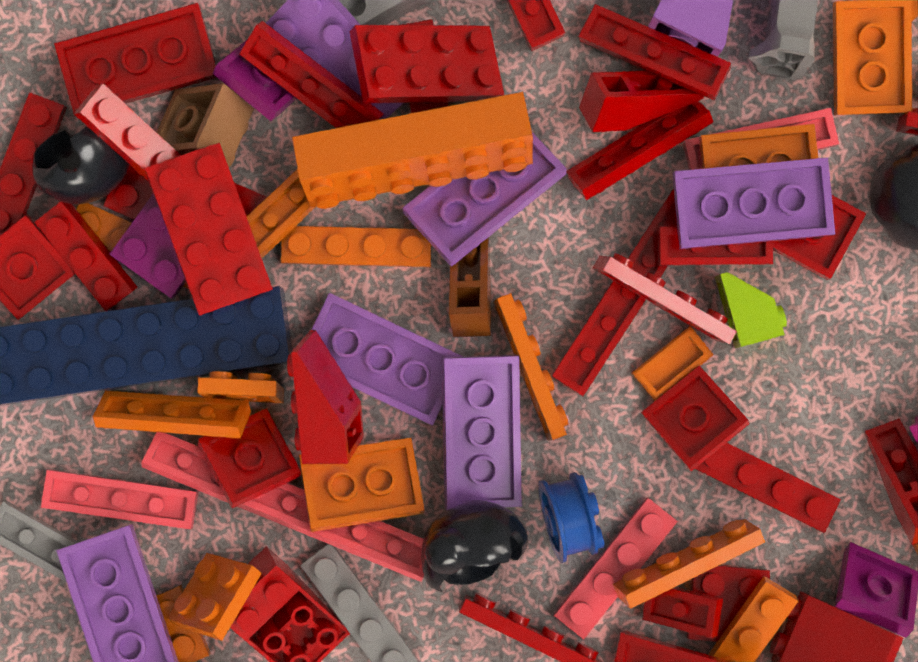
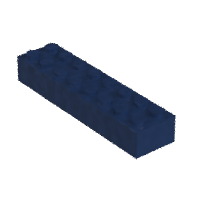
[0,286,293,406]

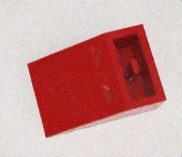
[287,330,364,464]
[230,546,350,662]

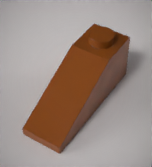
[449,237,491,337]

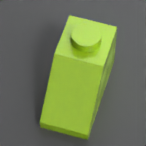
[715,272,787,348]

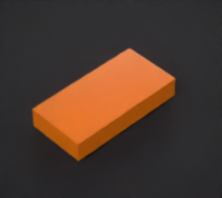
[631,326,714,401]

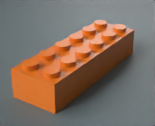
[292,92,533,209]

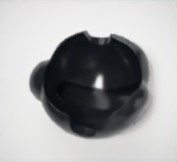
[32,126,130,204]
[869,144,918,250]
[421,500,528,592]

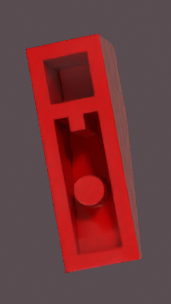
[579,71,704,132]
[865,418,918,545]

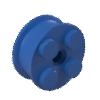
[538,472,604,563]

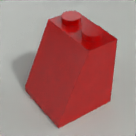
[770,591,904,662]

